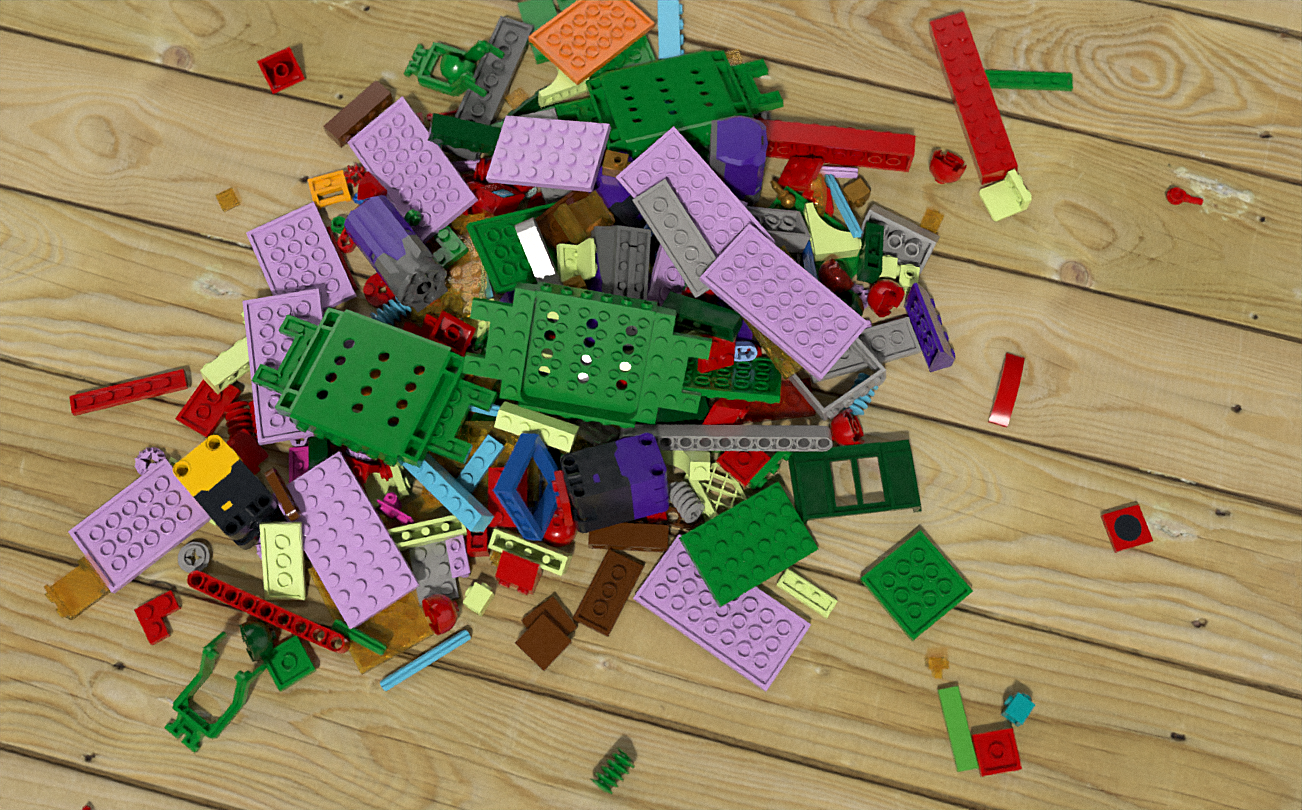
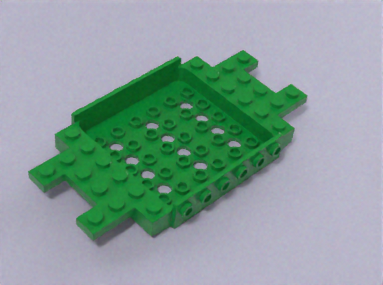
[555,50,784,160]
[463,281,712,428]
[251,307,497,468]

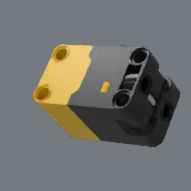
[173,435,285,550]

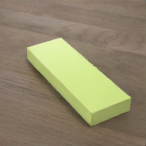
[776,568,838,619]

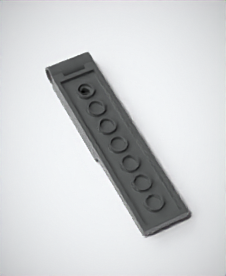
[441,16,534,162]

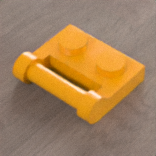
[307,170,352,210]

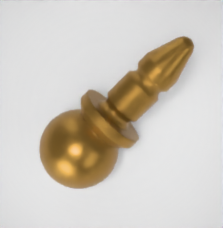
[770,180,796,208]

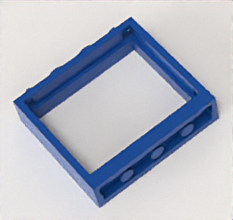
[493,433,560,541]

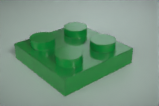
[262,635,317,692]

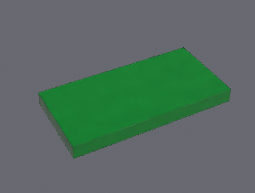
[517,0,557,65]

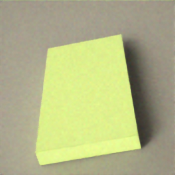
[260,522,306,600]

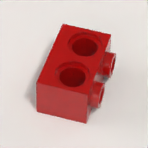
[467,526,490,558]

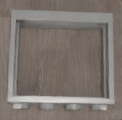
[782,338,886,421]

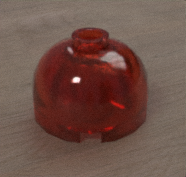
[818,257,854,294]

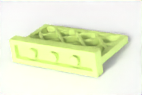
[683,462,747,523]

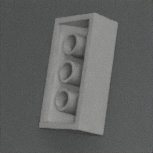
[860,204,940,274]
[745,206,811,253]

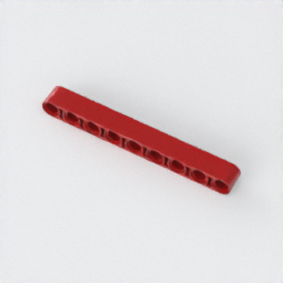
[187,570,350,654]

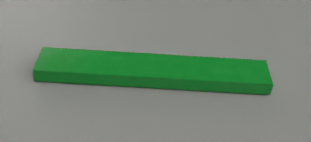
[985,70,1073,91]

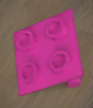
[377,492,415,526]

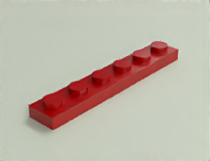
[69,369,188,416]

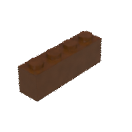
[323,80,393,148]
[588,521,669,553]

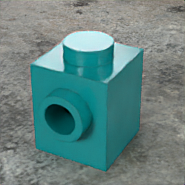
[1001,692,1036,727]

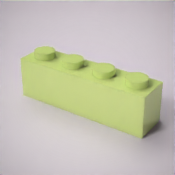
[200,337,250,394]
[494,401,579,452]
[388,515,467,551]
[488,527,573,576]

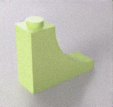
[538,67,590,107]
[803,203,862,262]
[660,450,710,480]

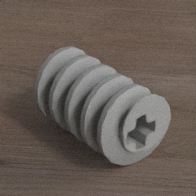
[668,482,705,523]

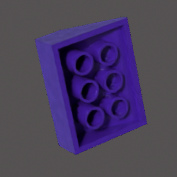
[904,283,955,373]

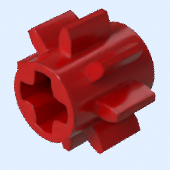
[344,163,365,187]

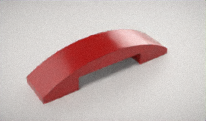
[988,353,1025,428]

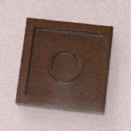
[521,596,577,636]
[515,614,572,671]

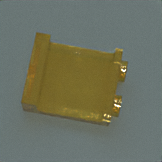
[553,191,615,245]
[44,557,111,621]

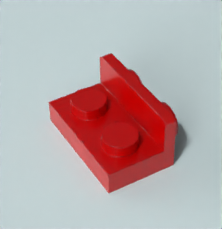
[342,453,382,483]

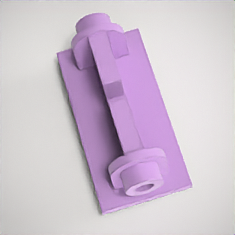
[445,535,471,578]

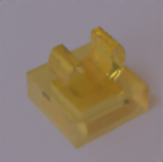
[920,209,945,233]
[925,657,949,679]

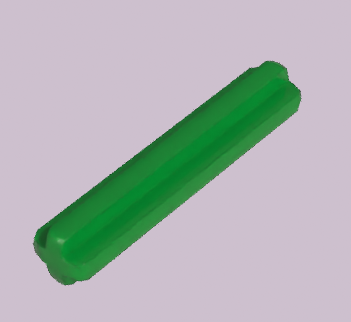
[332,619,387,655]

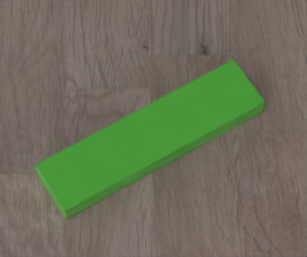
[937,686,979,772]

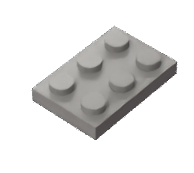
[409,541,460,607]

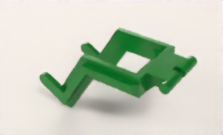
[404,40,505,97]
[164,631,267,753]

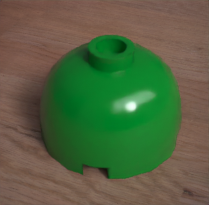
[440,54,476,84]

